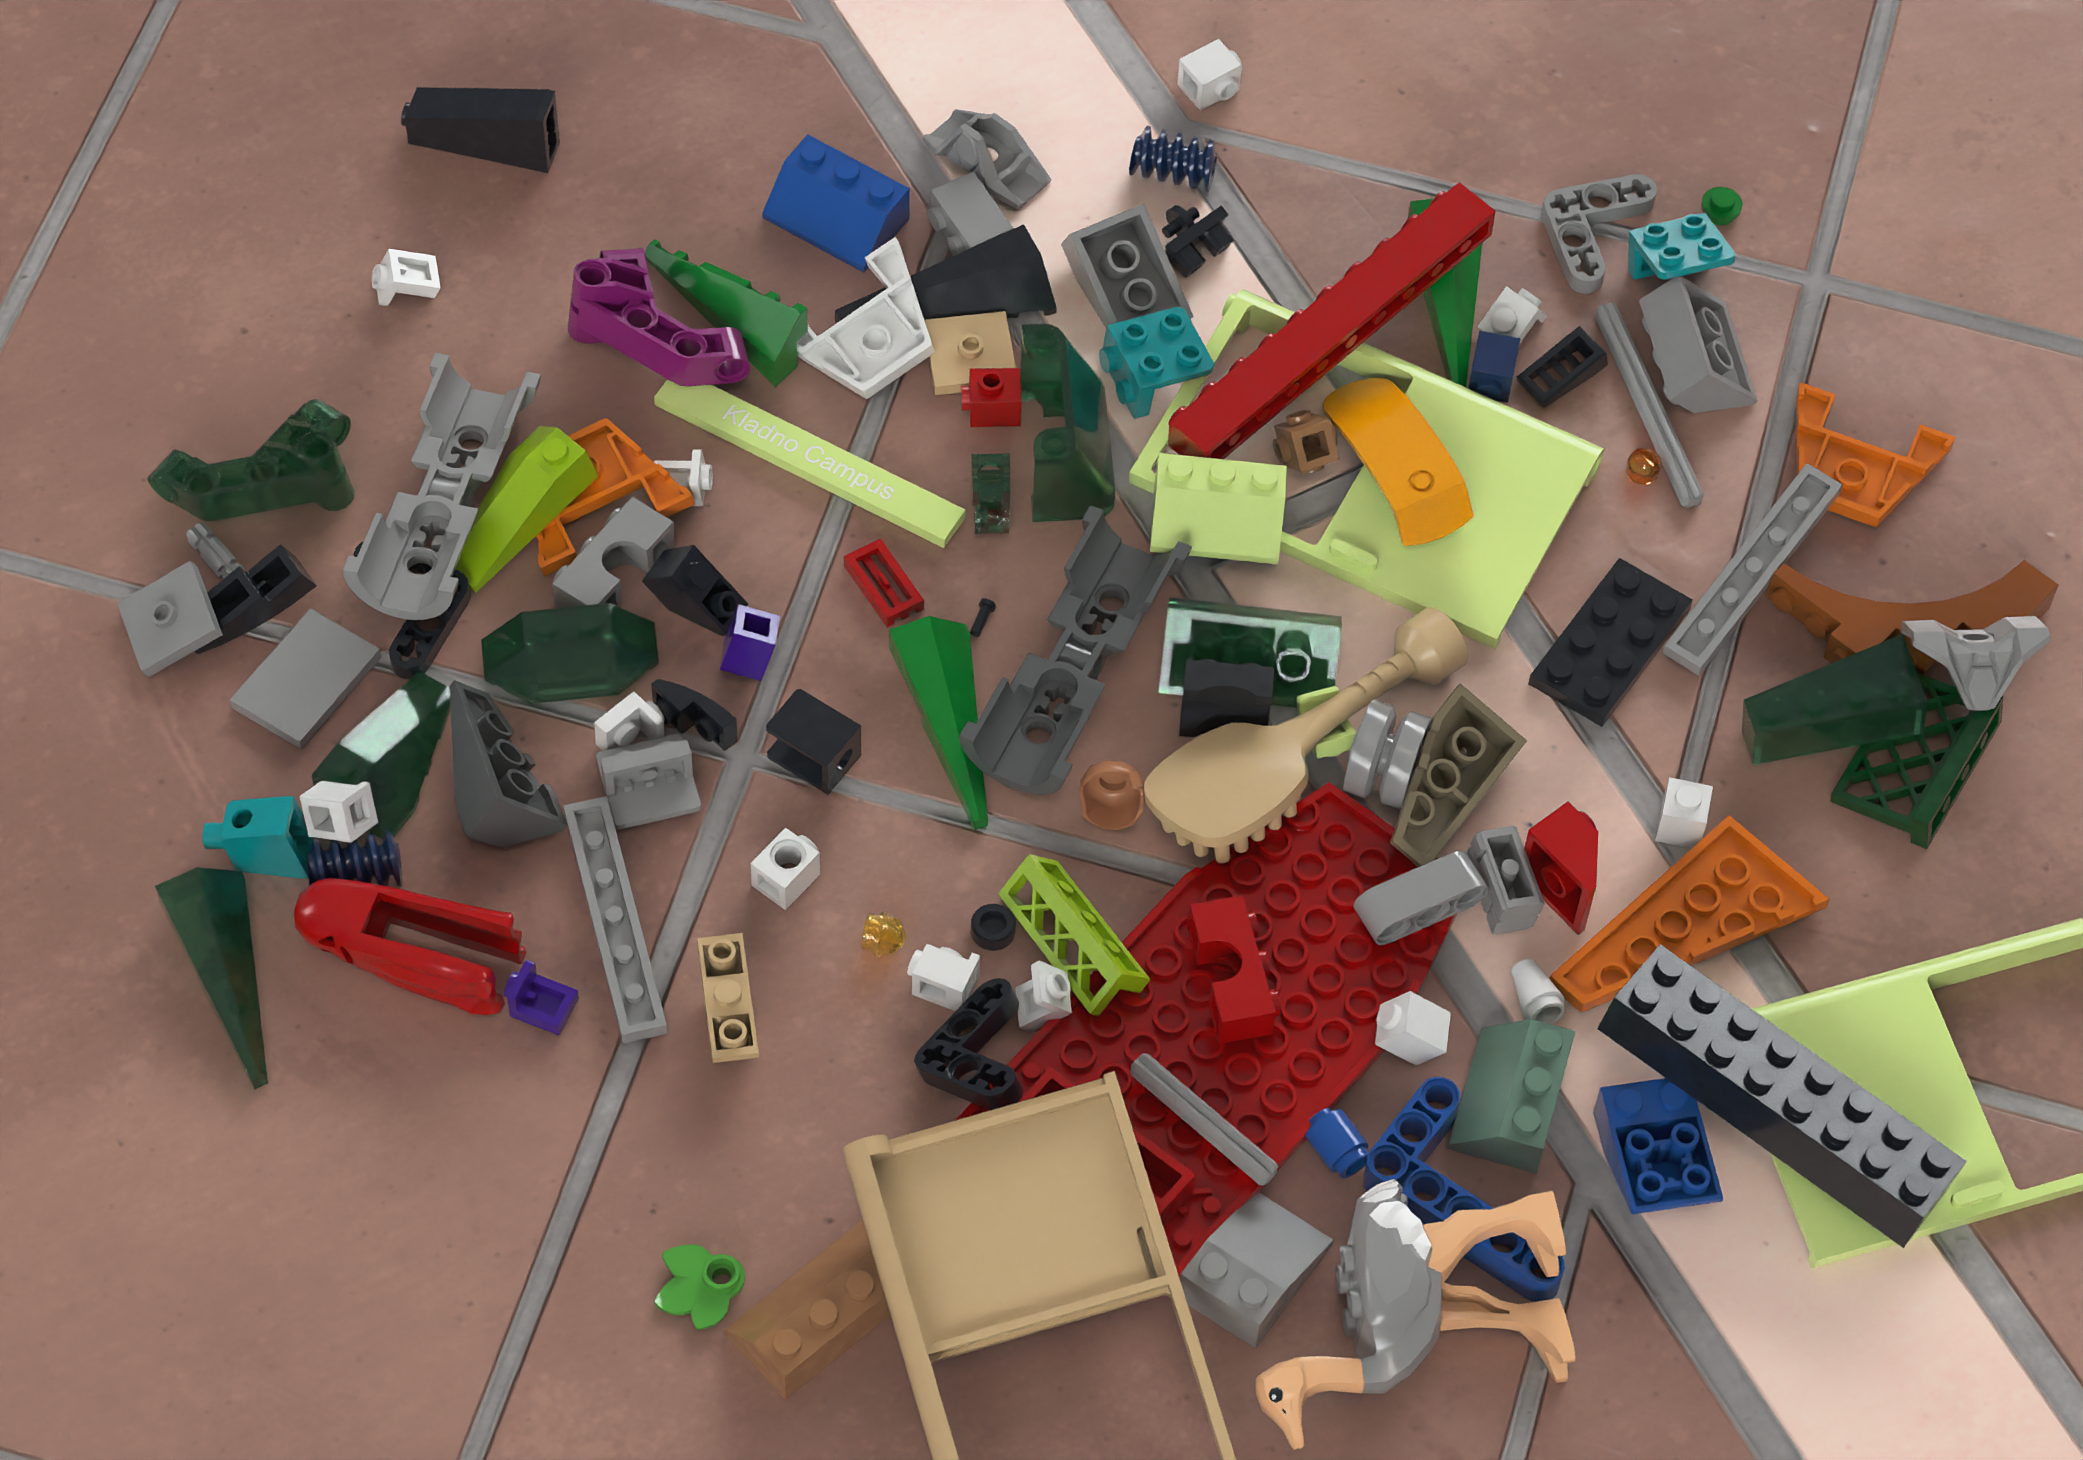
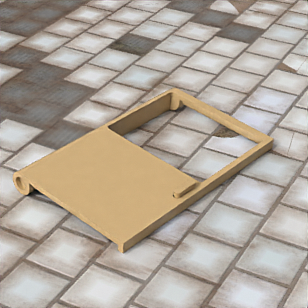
[842,1071,1236,1460]

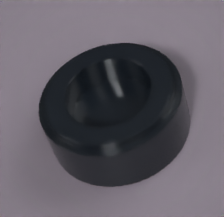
[971,904,1016,951]

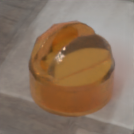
[1626,447,1661,485]

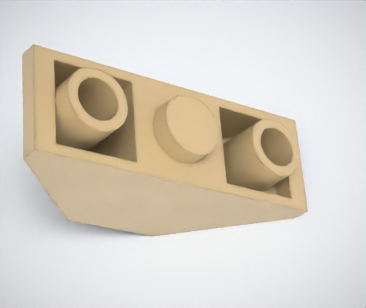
[697,933,759,1063]

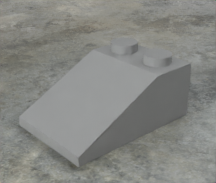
[1061,204,1194,328]
[1180,1193,1334,1349]

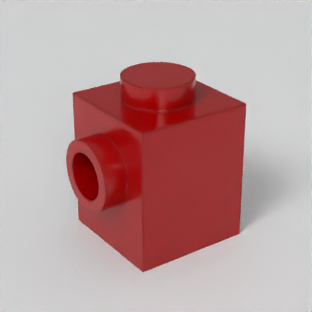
[961,368,1021,427]

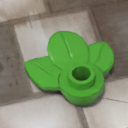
[655,1244,745,1330]

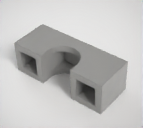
[552,497,675,632]

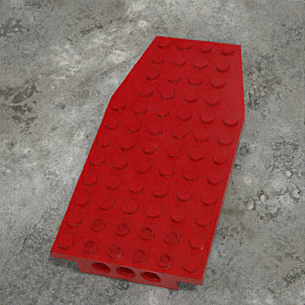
[955,782,1458,1279]

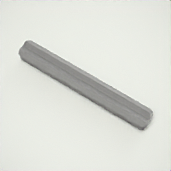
[1130,1053,1278,1186]

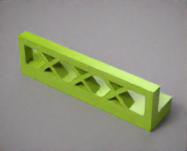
[998,854,1151,1016]

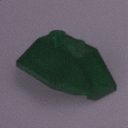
[481,603,659,704]

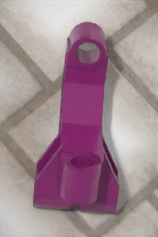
[568,248,750,386]

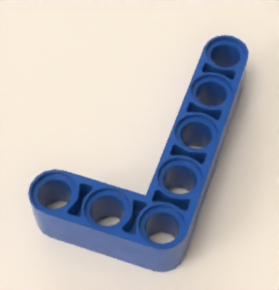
[1363,1077,1565,1302]

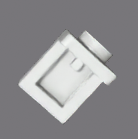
[1478,286,1547,343]
[654,449,713,506]
[1015,961,1072,1033]

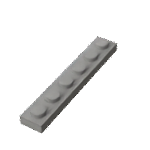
[1663,463,1843,676]
[563,796,667,1044]

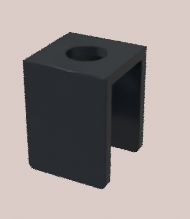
[766,689,861,795]

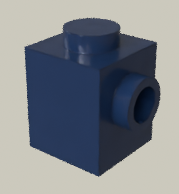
[1468,331,1521,402]

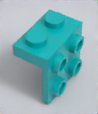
[1628,213,1735,280]
[1099,307,1214,419]

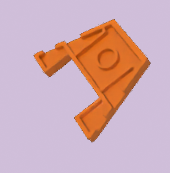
[1796,382,1956,528]
[536,418,695,577]

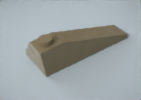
[1390,683,1527,867]

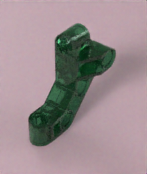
[147,399,355,521]

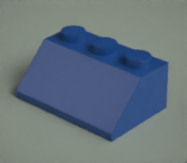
[762,134,910,273]

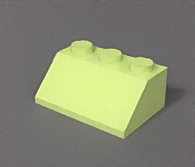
[1150,453,1287,564]

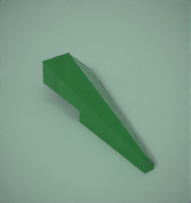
[1408,198,1482,387]
[889,616,988,830]

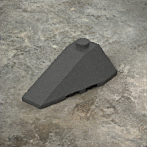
[449,680,567,848]

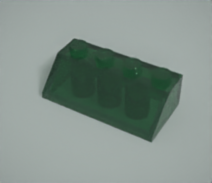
[1159,597,1342,708]

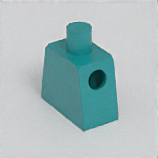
[202,796,316,879]

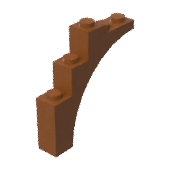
[1766,560,2059,682]

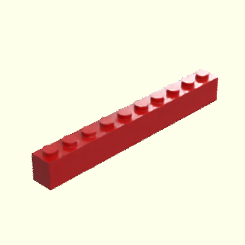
[1168,182,1496,459]

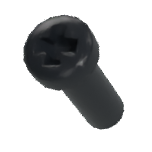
[970,598,996,637]

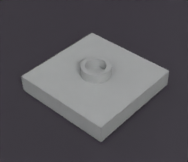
[117,561,223,677]

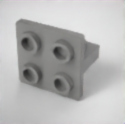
[596,734,701,830]

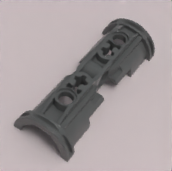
[959,505,1192,795]

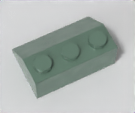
[1447,1019,1575,1174]

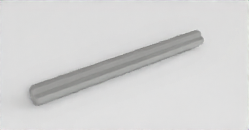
[1595,302,1704,508]

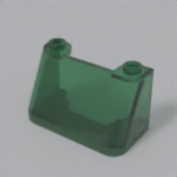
[1020,324,1116,522]

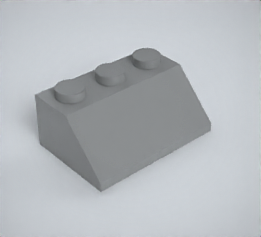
[1639,276,1758,413]

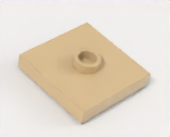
[925,311,1016,395]

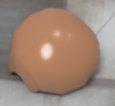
[1078,760,1145,831]

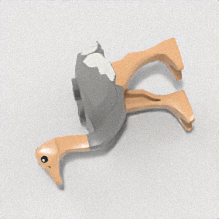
[1256,1179,1576,1450]

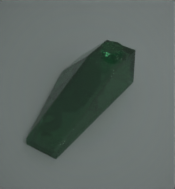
[311,672,451,840]

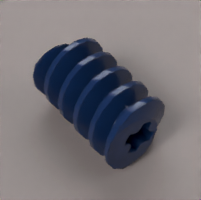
[1129,126,1217,192]
[307,831,403,887]

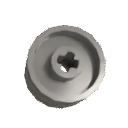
[1343,699,1432,810]

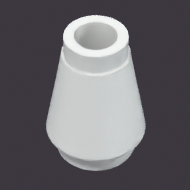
[1511,959,1565,1024]

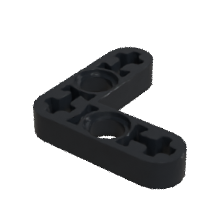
[353,541,471,680]
[914,978,1023,1110]

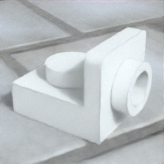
[372,249,441,306]
[594,691,665,751]

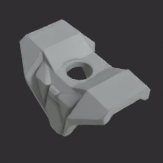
[923,109,1051,209]
[1901,616,2051,711]

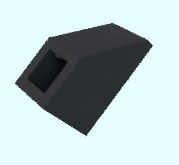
[642,545,748,636]

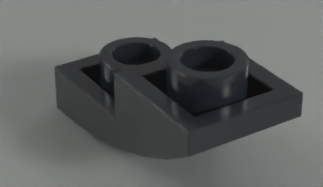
[651,679,737,751]

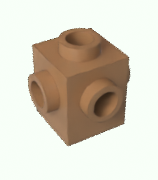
[1273,410,1340,474]

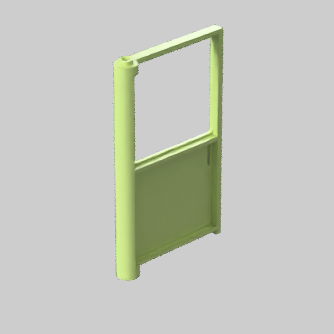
[1129,289,1605,649]

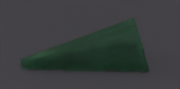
[155,867,268,1090]

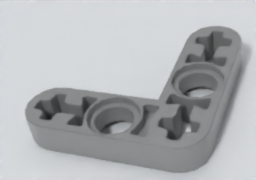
[1541,174,1657,294]

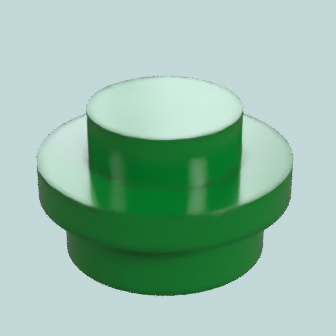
[1701,187,1743,225]

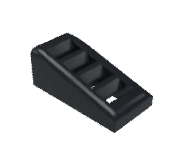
[1516,326,1608,408]

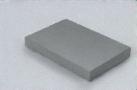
[230,608,381,750]

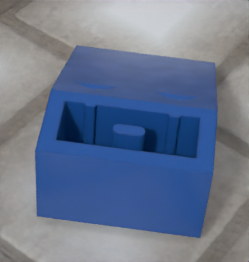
[1593,1078,1724,1215]

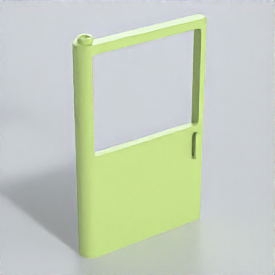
[1752,917,2083,1269]

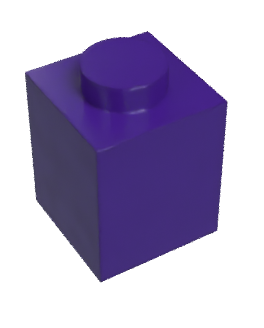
[720,604,780,681]

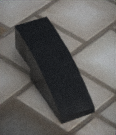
[194,544,317,654]

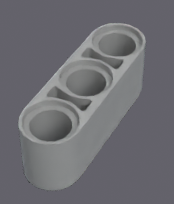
[1354,851,1489,945]

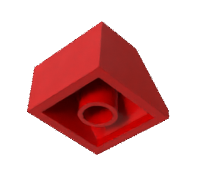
[1524,801,1599,935]

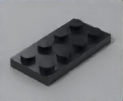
[1528,558,1693,727]

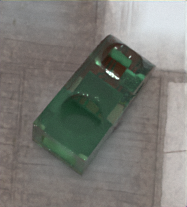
[971,453,1010,534]

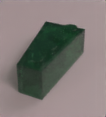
[1742,634,1927,765]

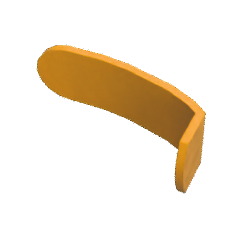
[1322,378,1474,546]

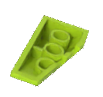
[456,426,598,593]

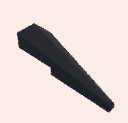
[835,224,1057,323]

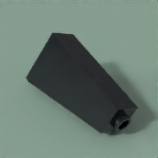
[401,87,560,173]

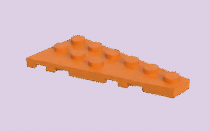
[1549,815,1830,1013]

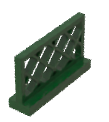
[1830,669,2004,849]

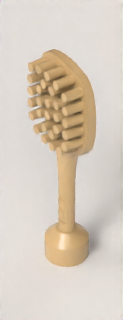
[1144,607,1468,863]

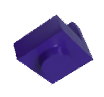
[504,959,579,1036]

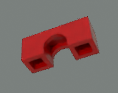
[1187,895,1281,1044]

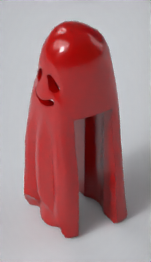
[293,878,527,1015]

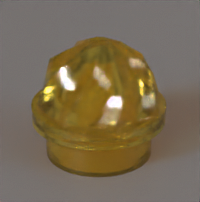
[862,911,906,956]

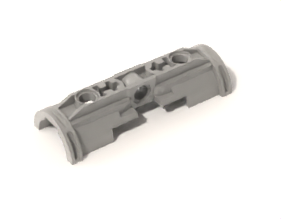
[343,353,541,620]

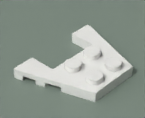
[797,237,935,399]

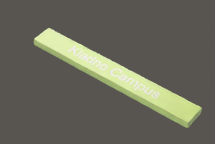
[654,379,966,548]

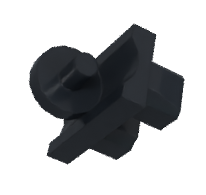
[1162,205,1234,278]

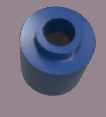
[1305,1108,1369,1178]

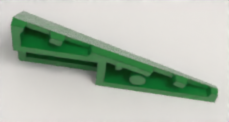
[645,239,808,387]

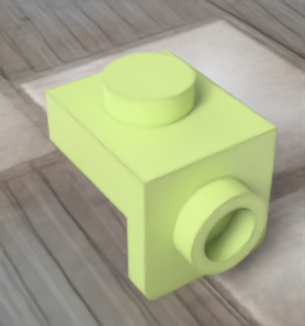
[1296,686,1356,759]

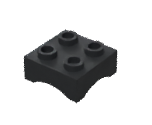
[1179,659,1274,737]

